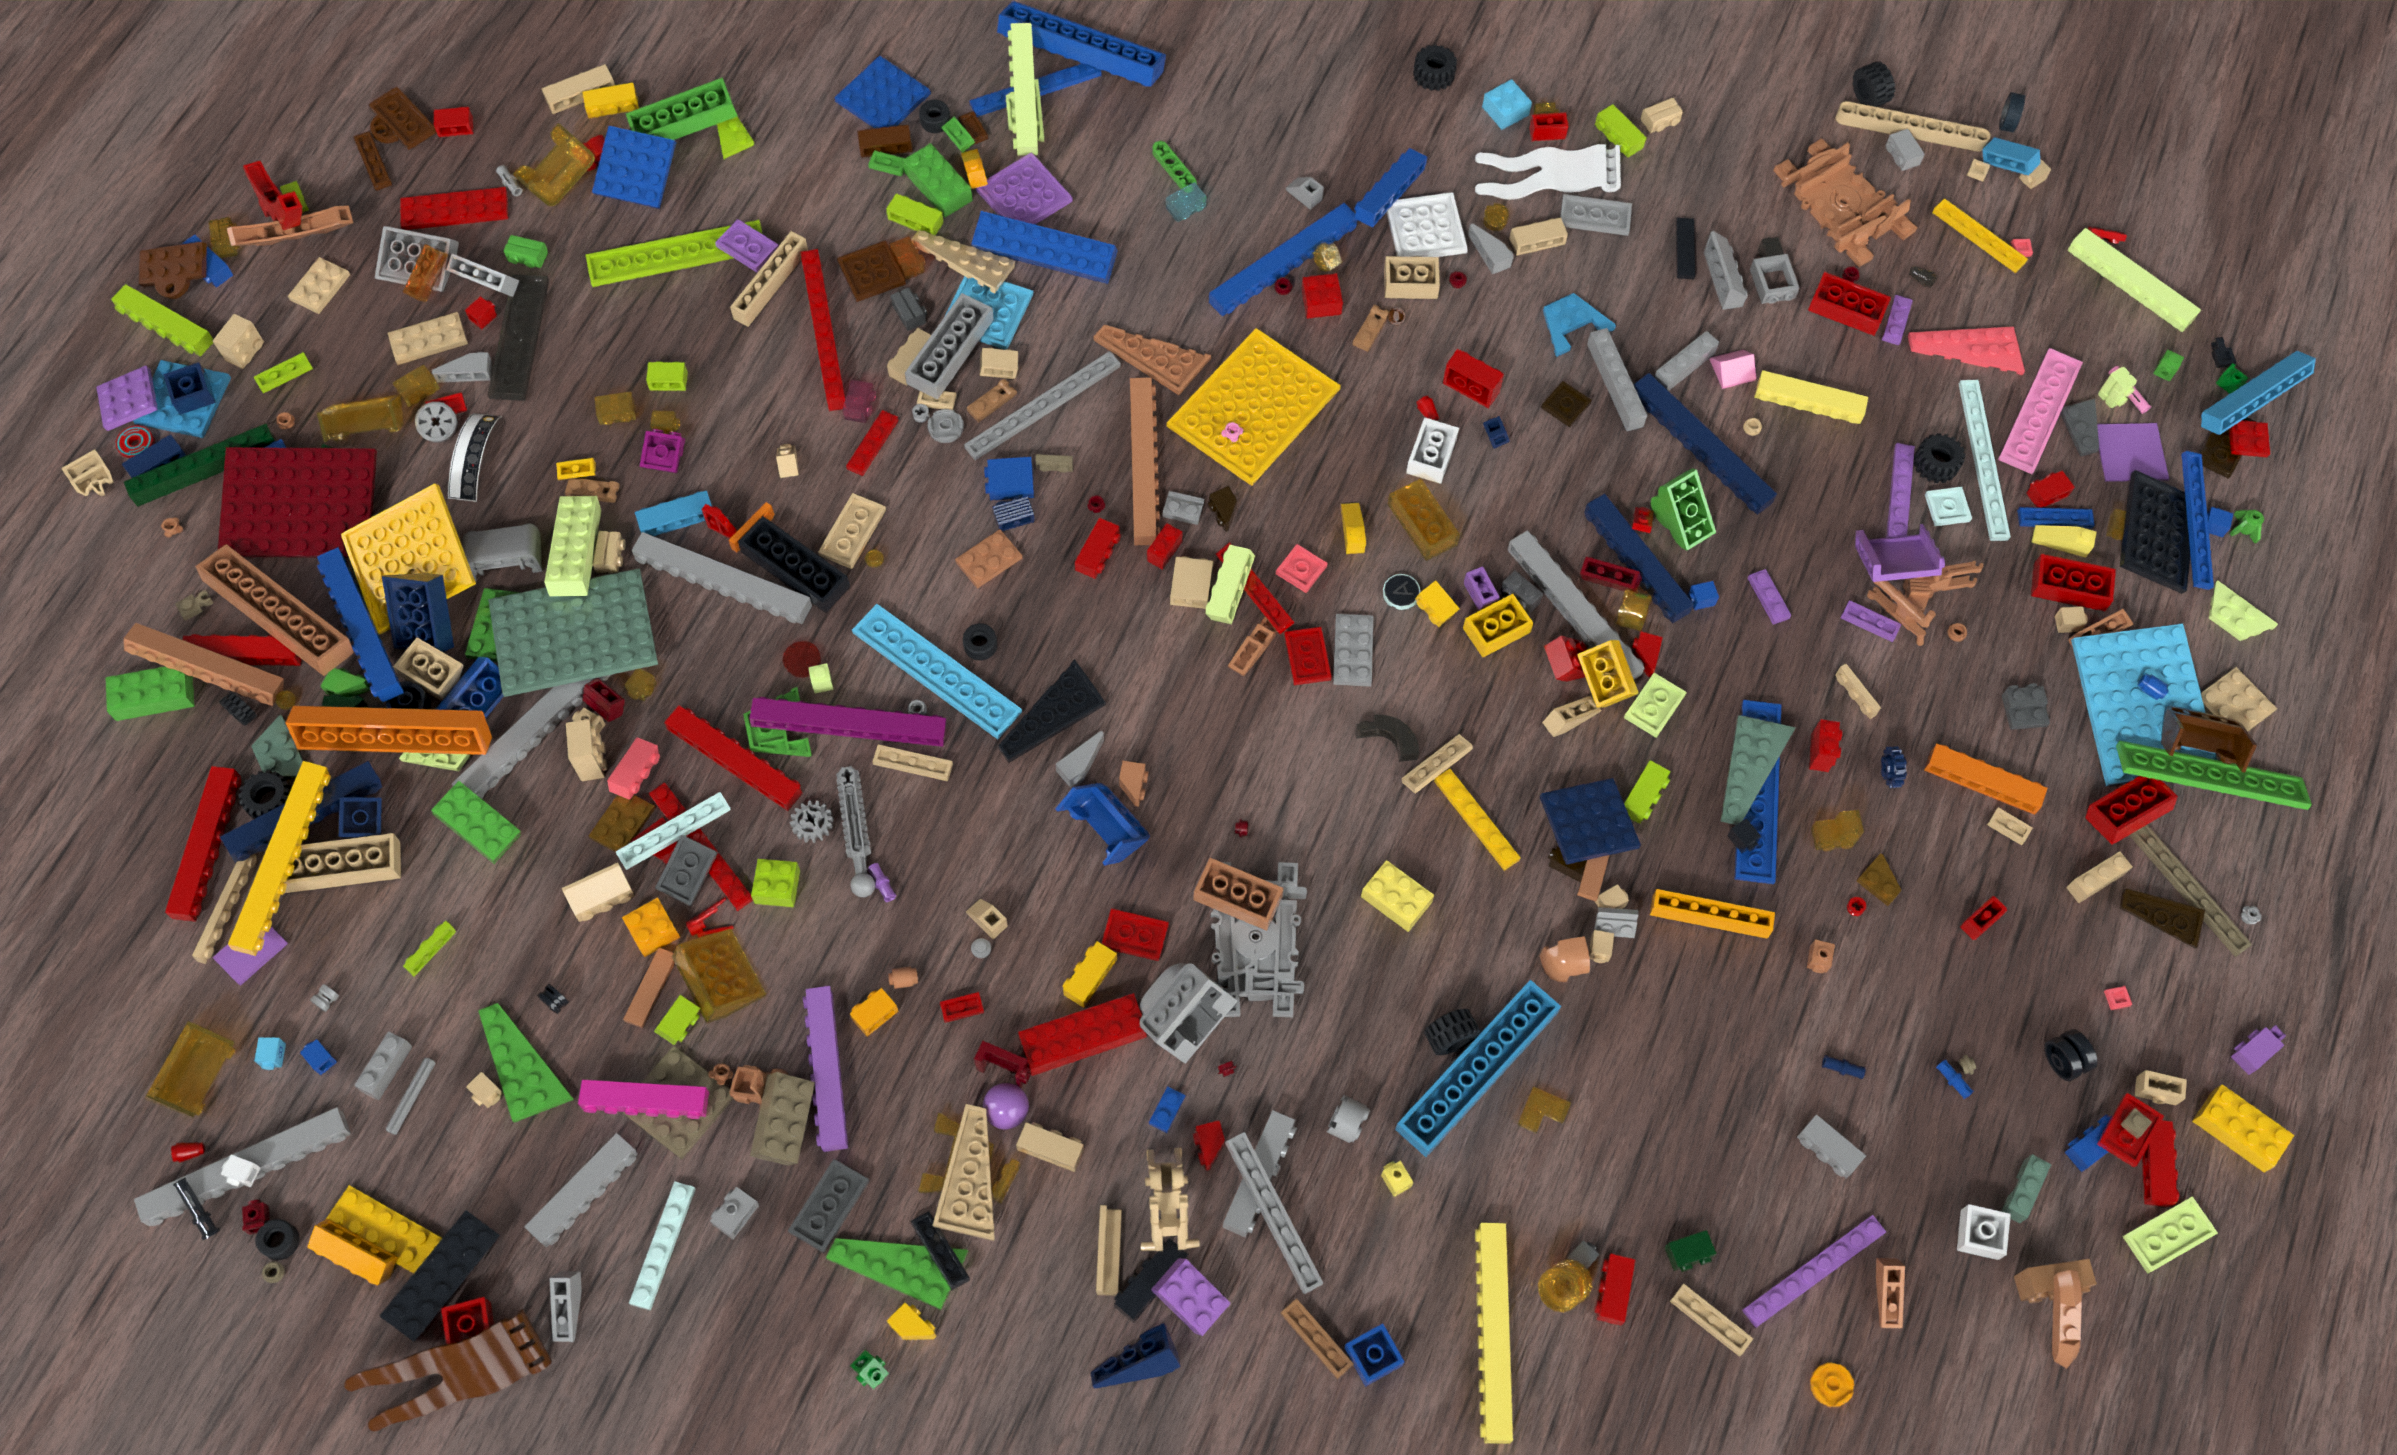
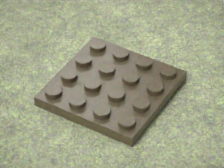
[621,1046,734,1160]

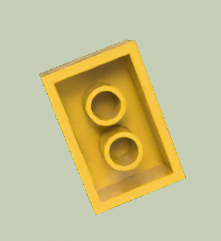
[1463,594,1533,657]
[1577,640,1639,708]

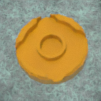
[1810,1363,1854,1407]

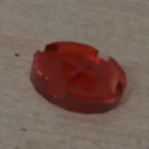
[783,641,821,678]

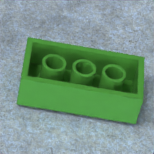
[903,143,973,218]
[106,666,194,721]
[431,781,521,864]

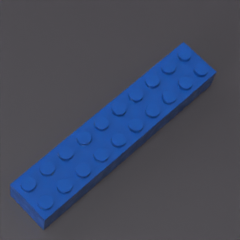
[997,1,1166,87]

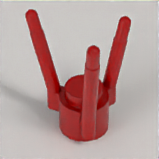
[686,897,734,938]

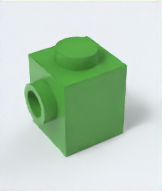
[2153,349,2184,382]

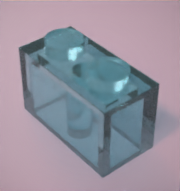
[1166,182,1206,222]

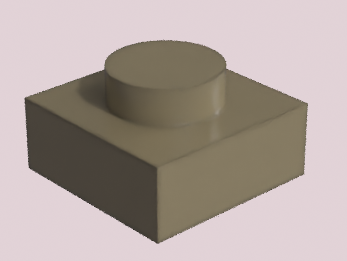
[2120,1108,2152,1139]

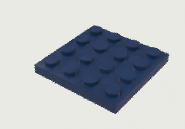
[1540,778,1641,865]

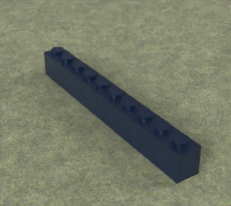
[1634,373,1777,515]

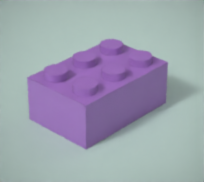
[1151,1258,1231,1336]

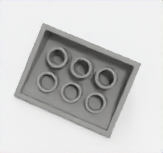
[375,226,459,292]

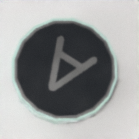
[1383,574,1420,610]

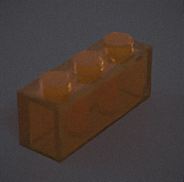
[403,244,448,302]

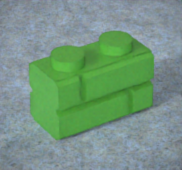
[504,235,548,268]

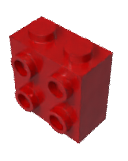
[1809,719,1842,772]

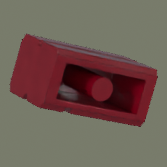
[582,678,625,722]

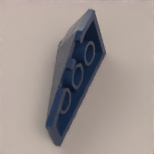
[1090,1323,1181,1389]

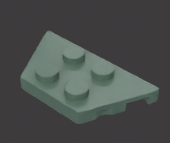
[251,715,303,779]

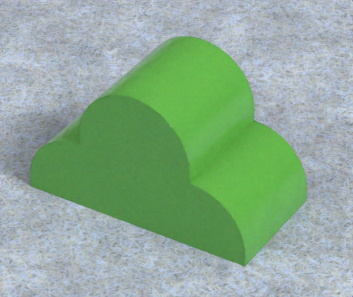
[1651,468,1716,550]

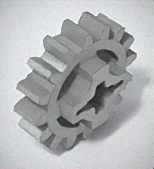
[790,801,834,843]

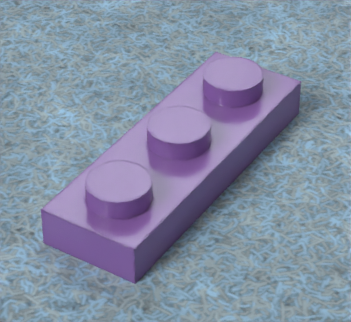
[1882,295,1913,345]
[1748,569,1791,625]
[1841,600,1901,642]

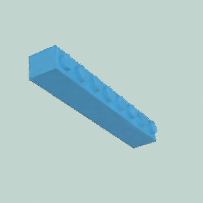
[2201,351,2316,435]

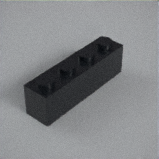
[1114,1238,1189,1324]

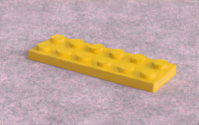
[326,1185,442,1273]

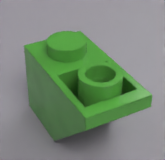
[321,668,371,697]

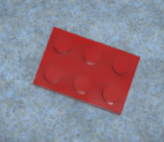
[1284,627,1331,685]
[1101,909,1169,961]
[2097,1093,2164,1167]

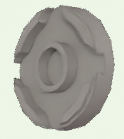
[927,409,964,443]

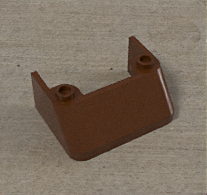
[2161,706,2257,773]

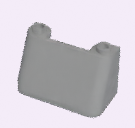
[462,523,543,581]

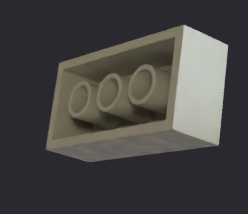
[750,1072,815,1166]

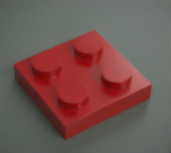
[2229,420,2270,458]

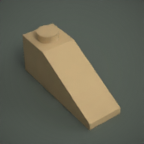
[1542,696,1601,737]

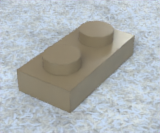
[1035,454,1073,473]

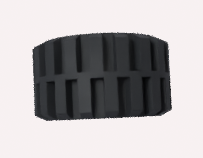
[1413,44,1457,91]
[1852,61,1895,107]
[1914,433,1965,483]
[238,770,292,820]
[1424,1009,1481,1056]

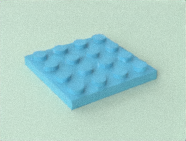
[945,276,1033,350]

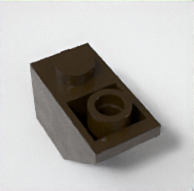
[1207,486,1237,532]

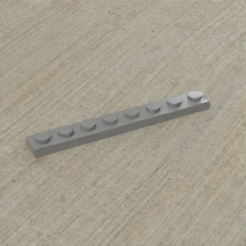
[1225,1132,1324,1294]

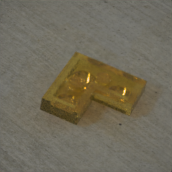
[1517,1087,1571,1133]

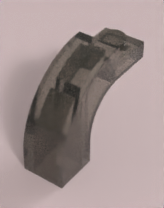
[1355,715,1420,762]

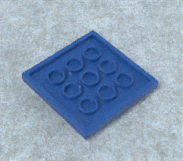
[834,56,931,129]
[592,126,676,209]

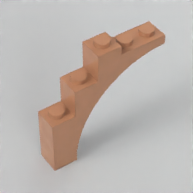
[227,206,353,246]

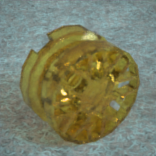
[1483,203,1509,231]

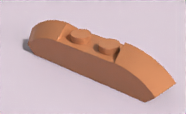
[2052,1270,2082,1368]

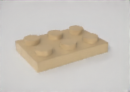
[288,257,350,314]

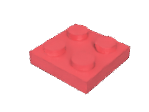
[1276,544,1328,593]

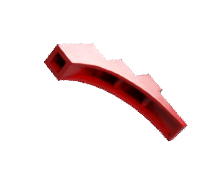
[243,160,302,230]

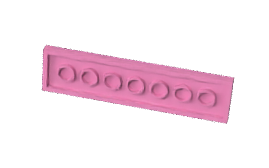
[1998,348,2083,474]

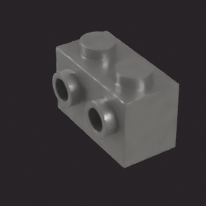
[1500,571,1543,615]

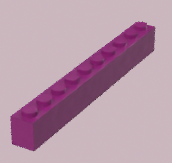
[749,697,946,747]

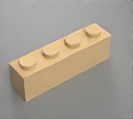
[542,64,615,114]

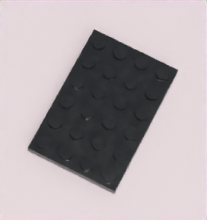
[2119,470,2191,594]

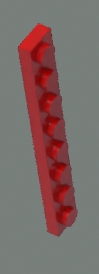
[648,783,753,911]

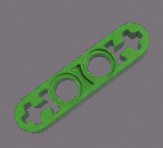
[1153,141,1197,194]

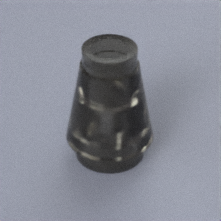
[1909,266,1937,288]

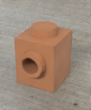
[1807,940,1835,973]

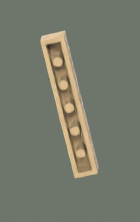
[730,231,808,327]

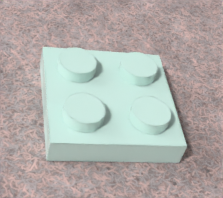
[1925,487,1972,526]

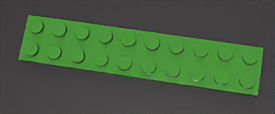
[2116,740,2312,810]

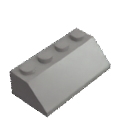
[1704,231,1748,310]

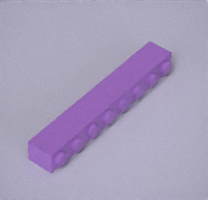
[803,986,848,1152]

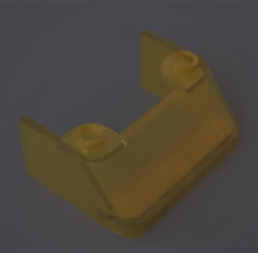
[317,395,404,442]

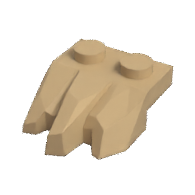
[61,449,113,496]

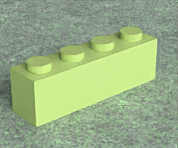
[1206,545,1255,624]

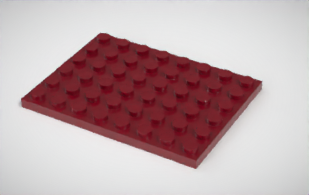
[218,447,377,558]

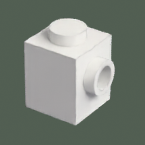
[221,1155,261,1188]

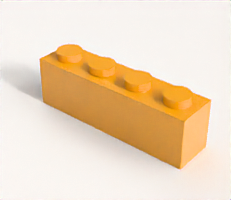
[307,1219,398,1285]

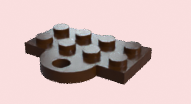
[368,86,437,150]
[139,242,207,299]

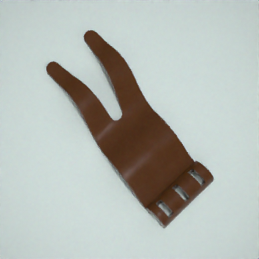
[344,1309,552,1431]

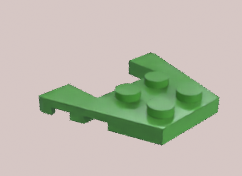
[743,687,812,757]

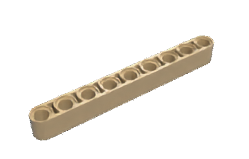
[1835,102,1990,152]

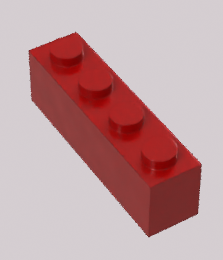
[2142,1120,2179,1207]

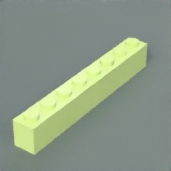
[1008,23,1038,156]
[2067,228,2201,332]

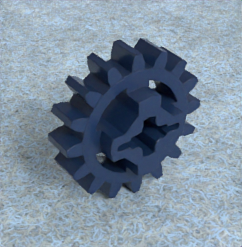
[1881,746,1907,788]

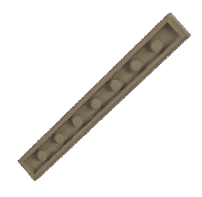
[2129,825,2252,957]

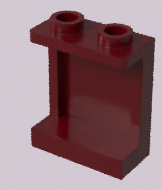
[974,1041,1031,1088]

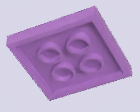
[97,365,158,431]

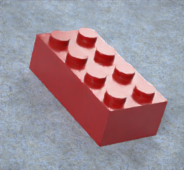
[1808,272,1891,336]
[2031,554,2116,611]
[2085,776,2178,845]

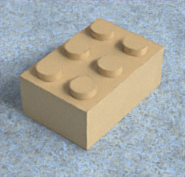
[1384,256,1440,299]
[566,719,607,781]

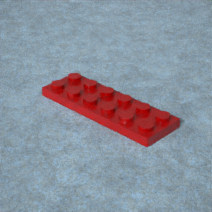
[400,187,508,230]

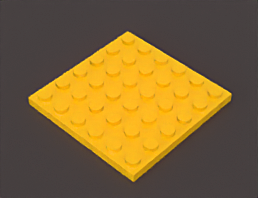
[341,484,476,634]

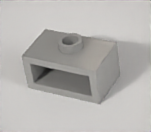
[710,1187,759,1239]

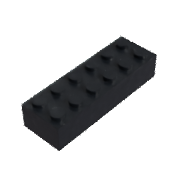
[738,516,850,613]
[379,1210,500,1342]

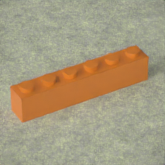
[1924,744,2048,815]

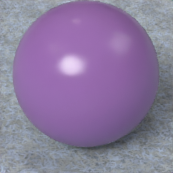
[983,1083,1029,1130]

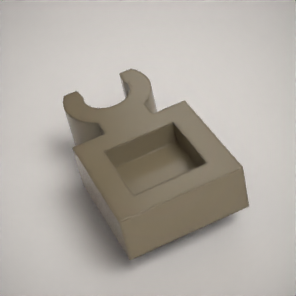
[175,590,214,621]

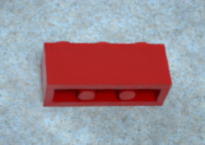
[1075,518,1121,579]
[1594,1253,1635,1326]

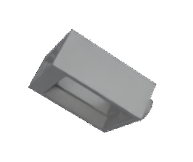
[1750,254,1799,304]

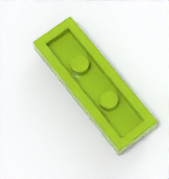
[254,352,313,394]
[403,920,457,977]

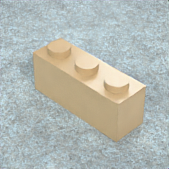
[1509,218,1568,256]
[887,328,931,386]
[2066,852,2132,903]
[1016,1122,1084,1172]

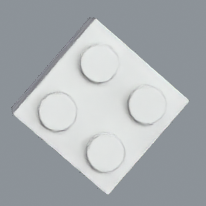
[1957,1204,2010,1260]

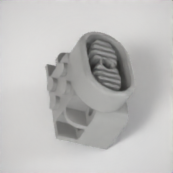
[1140,963,1237,1064]

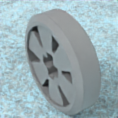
[415,402,458,443]

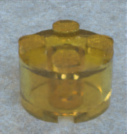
[1616,589,1652,631]

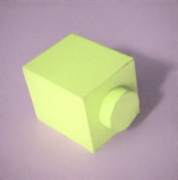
[808,663,834,694]

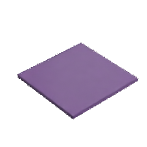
[2097,423,2169,481]

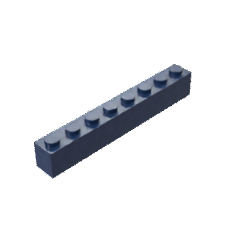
[1584,494,1694,624]
[220,761,383,863]

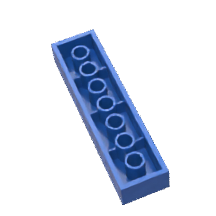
[971,211,1118,284]

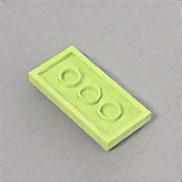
[2123,1197,2218,1273]

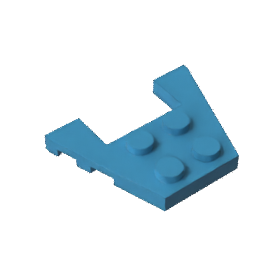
[1543,293,1616,357]

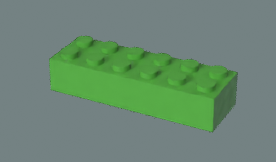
[626,78,738,140]

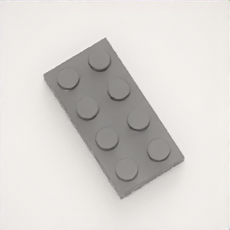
[1560,194,1632,236]
[1333,614,1373,687]

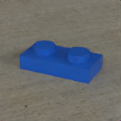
[1149,1086,1186,1133]

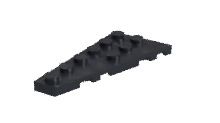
[998,659,1106,763]

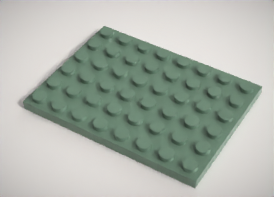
[488,568,658,697]

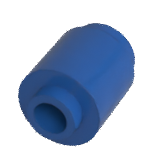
[2137,673,2169,700]

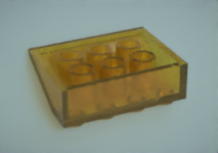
[672,929,766,1024]

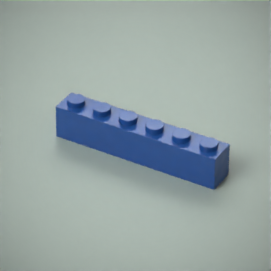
[1355,148,1427,228]

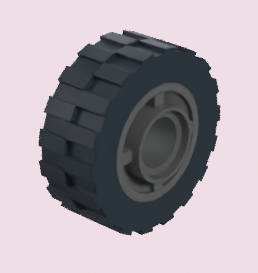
[1999,92,2025,133]

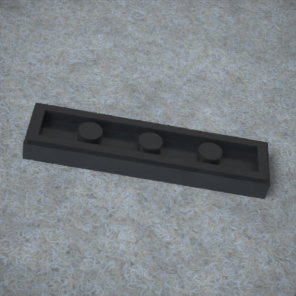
[1676,217,1695,280]
[911,1211,970,1291]

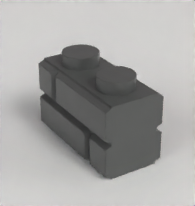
[890,288,927,331]

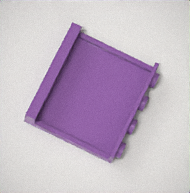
[1855,524,1945,582]

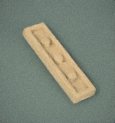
[1402,734,1473,794]
[872,744,953,781]
[1670,1284,1753,1357]

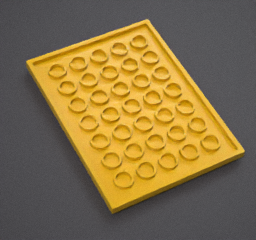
[1167,328,1341,486]

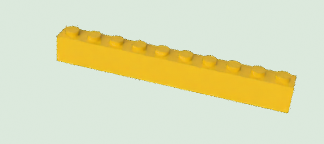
[228,761,331,956]

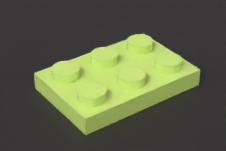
[1624,673,1687,738]

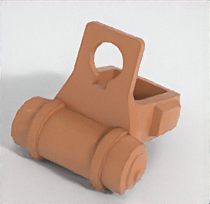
[729,1065,788,1107]

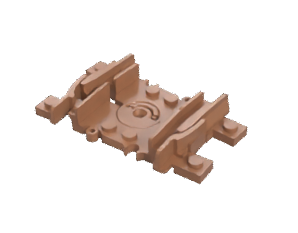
[1773,138,1917,267]

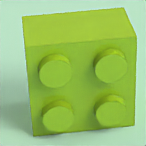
[751,859,800,907]

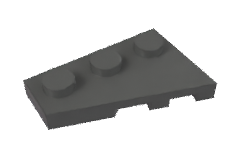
[2060,399,2099,457]

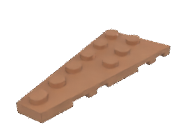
[1094,325,1211,395]

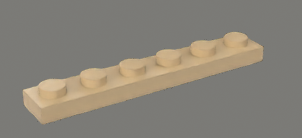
[192,854,257,964]

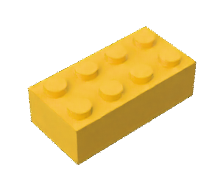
[2192,1084,2295,1172]

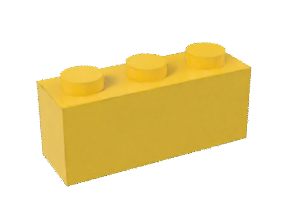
[582,83,639,118]
[1063,941,1117,1008]

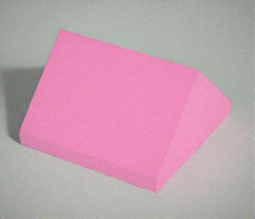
[1709,350,1756,389]

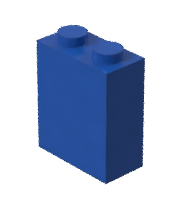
[984,457,1034,501]

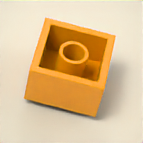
[622,897,680,957]

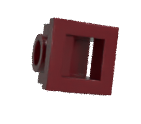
[242,1200,270,1235]

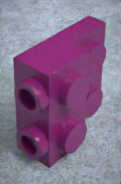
[639,429,685,474]

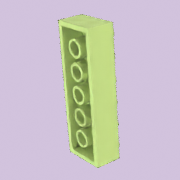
[544,496,602,596]

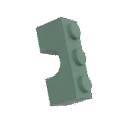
[2001,1154,2051,1223]

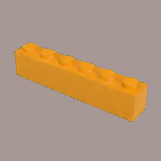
[1650,889,1775,939]

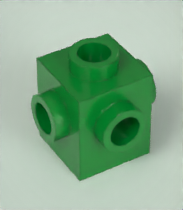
[850,1350,889,1389]

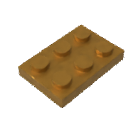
[589,795,656,852]

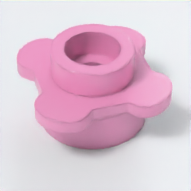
[1222,422,1243,442]

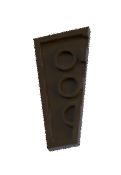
[2120,888,2205,949]

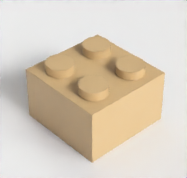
[213,314,264,369]

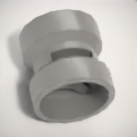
[310,984,339,1012]

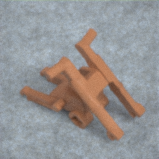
[1867,561,1983,646]

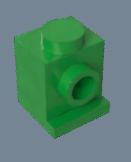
[2216,363,2249,394]

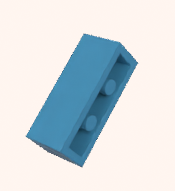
[1983,137,2041,176]

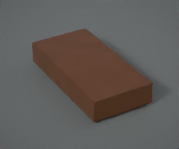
[958,111,988,145]

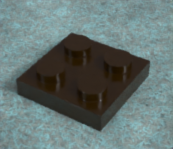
[1541,381,1592,427]

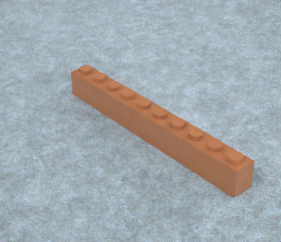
[1130,378,1160,546]

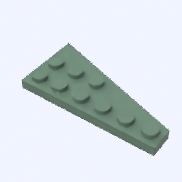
[1720,715,1796,825]

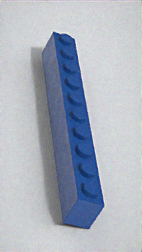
[1209,203,1357,317]
[317,547,404,703]

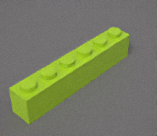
[111,284,214,357]

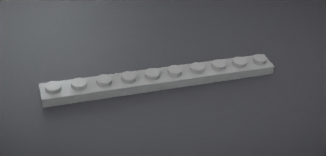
[964,351,1121,460]

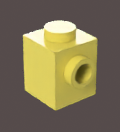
[1381,1161,1414,1197]

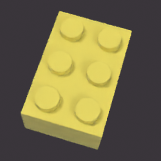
[1361,860,1434,932]

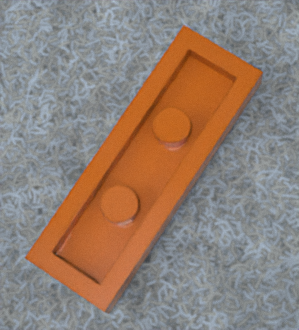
[729,502,774,553]

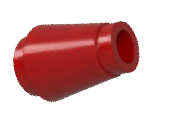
[1416,395,1439,421]
[171,1142,205,1163]

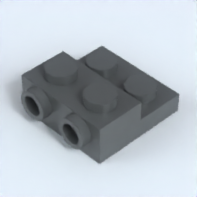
[2001,683,2050,730]

